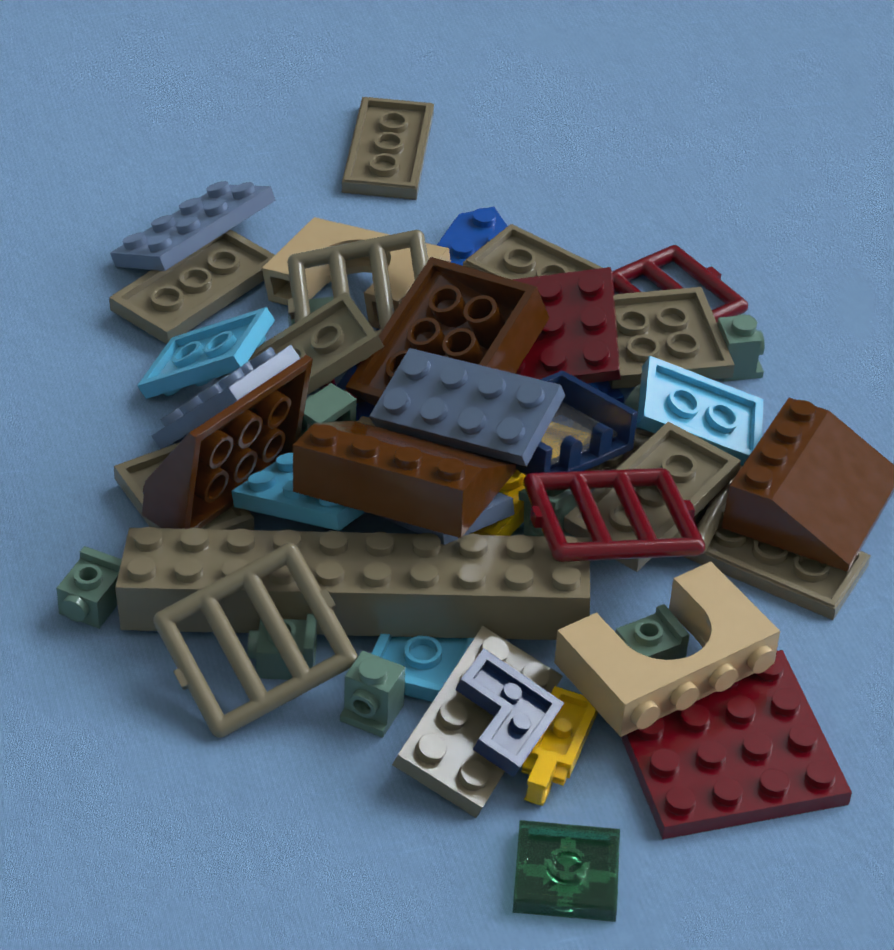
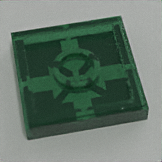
[512,820,620,922]

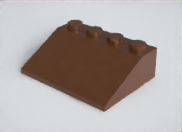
[345,257,550,406]
[142,355,313,529]
[722,397,894,572]
[293,421,516,538]

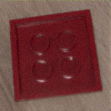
[513,267,621,384]

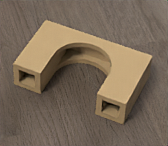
[262,217,451,329]
[554,561,780,737]

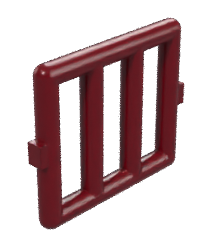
[612,245,748,322]
[523,468,705,562]

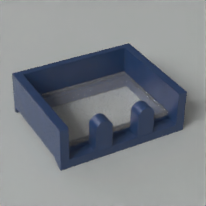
[516,370,638,475]

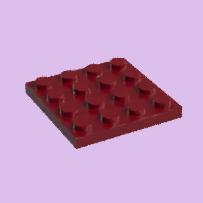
[621,650,852,840]

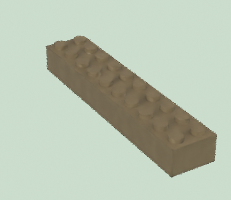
[115,527,590,640]

